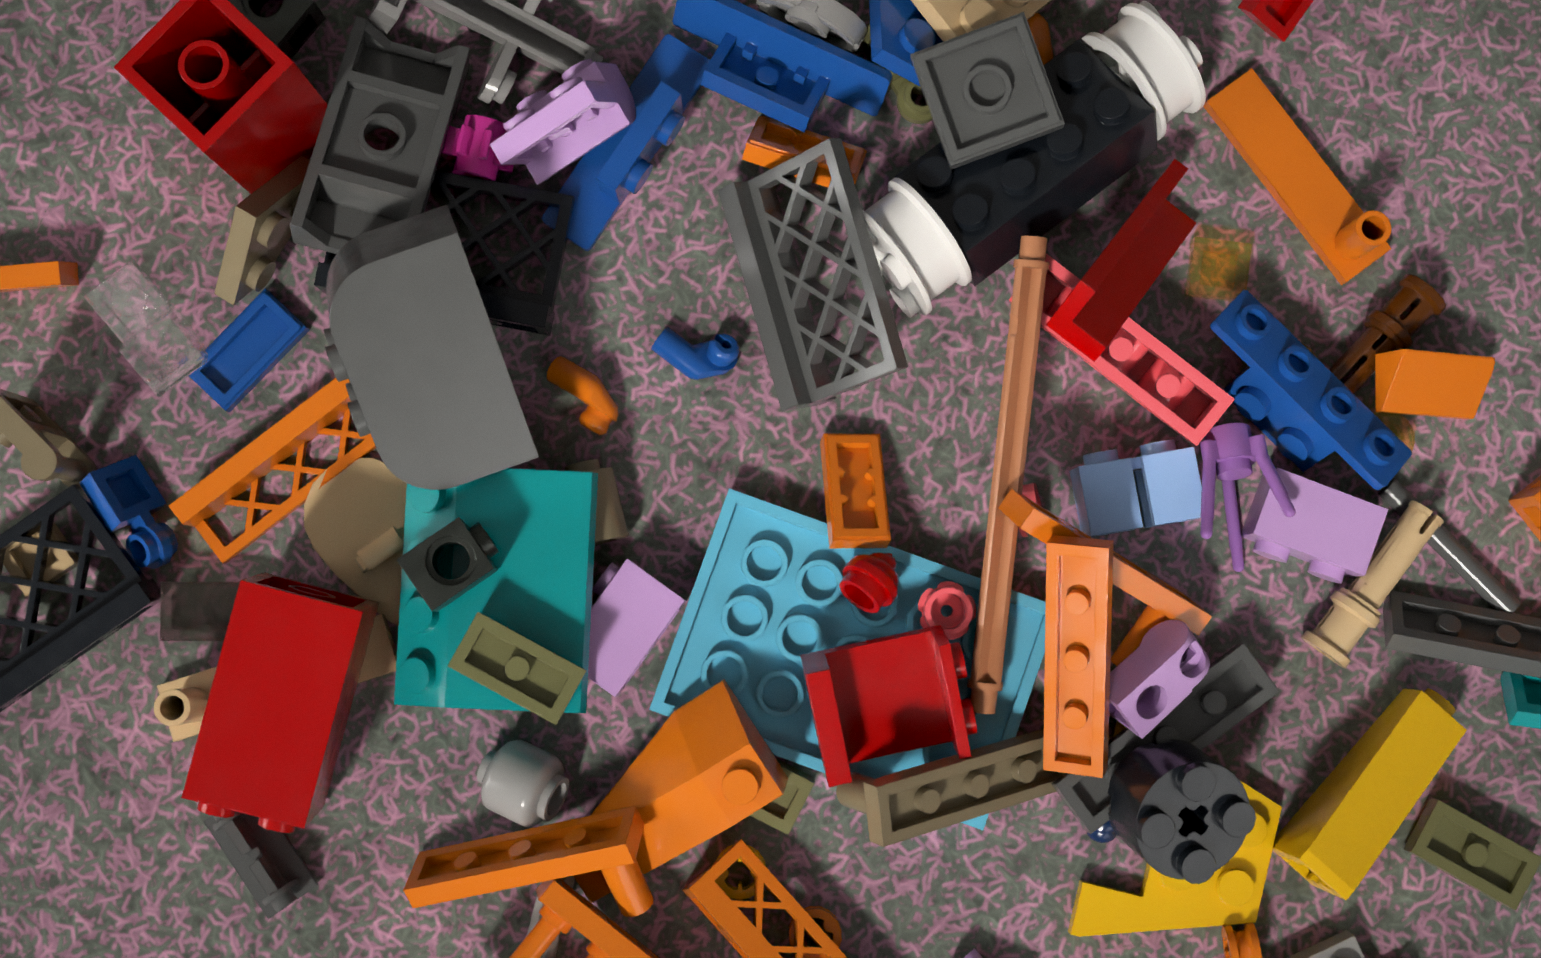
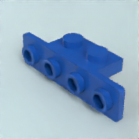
[672,0,893,133]
[542,34,710,251]
[1210,290,1412,490]

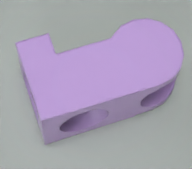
[1109,620,1210,739]

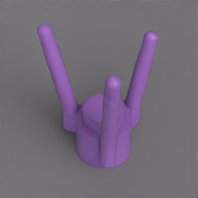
[1199,423,1296,572]

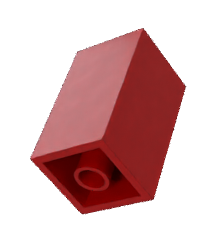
[114,0,328,194]
[181,572,379,833]

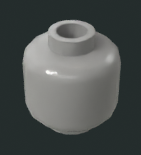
[477,739,569,827]

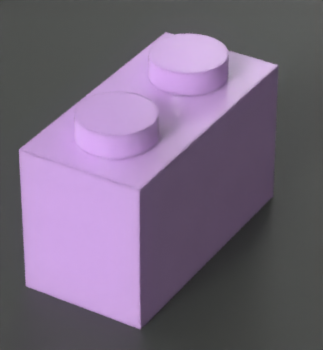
[1241,467,1389,583]
[588,559,686,697]

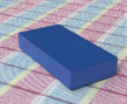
[184,288,310,413]

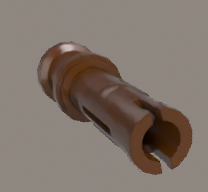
[1329,274,1446,394]

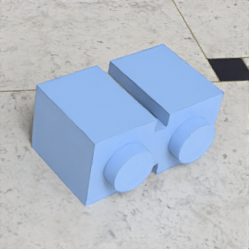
[1070,440,1202,537]

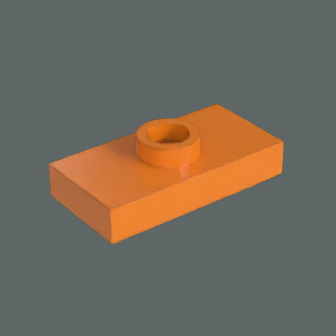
[742,115,867,188]
[820,433,891,549]

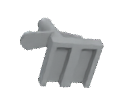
[367,0,603,104]

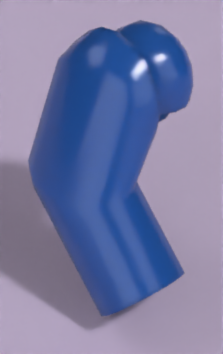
[651,327,739,380]

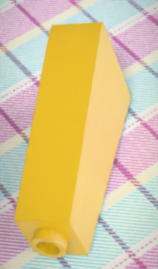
[1272,688,1467,900]

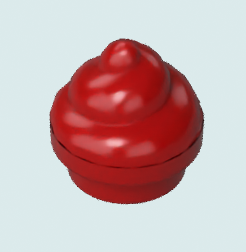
[839,552,899,613]

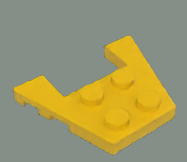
[1068,721,1282,937]

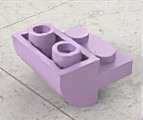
[490,59,636,185]

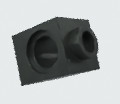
[228,0,326,59]
[397,517,499,612]

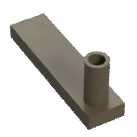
[836,728,1065,847]

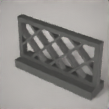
[718,138,908,411]

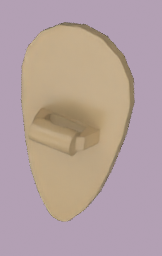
[304,458,407,626]

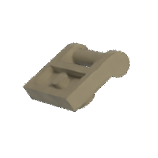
[0,389,97,488]

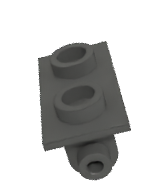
[203,812,319,919]

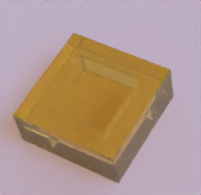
[1185,237,1252,302]

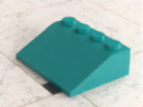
[394,468,598,713]

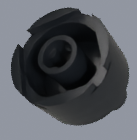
[1108,739,1256,884]

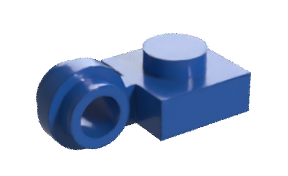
[79,455,178,569]

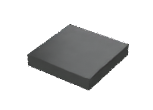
[910,12,1065,170]

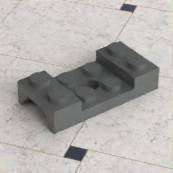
[290,17,470,254]

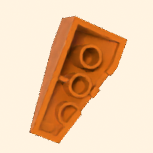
[574,679,788,903]

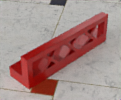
[1046,159,1196,362]

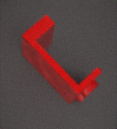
[800,625,977,787]

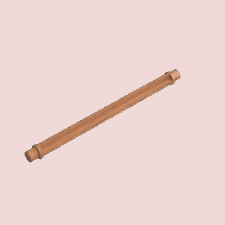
[967,236,1050,714]

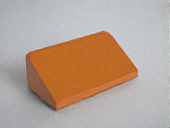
[1375,349,1495,419]

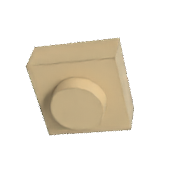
[3,522,79,596]

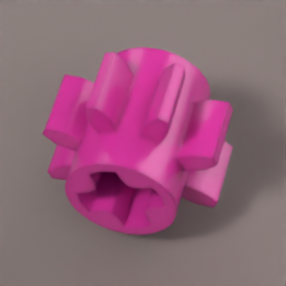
[442,115,514,181]

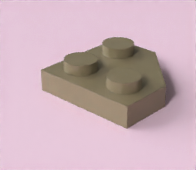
[214,155,310,305]

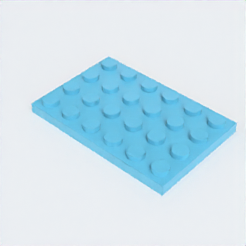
[649,488,1046,830]

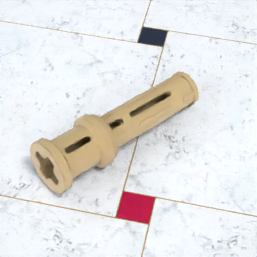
[1301,500,1444,669]

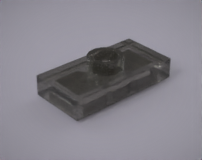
[160,581,240,641]

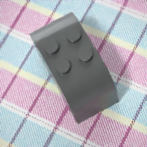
[324,205,539,490]

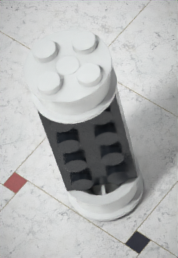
[862,1,1206,318]

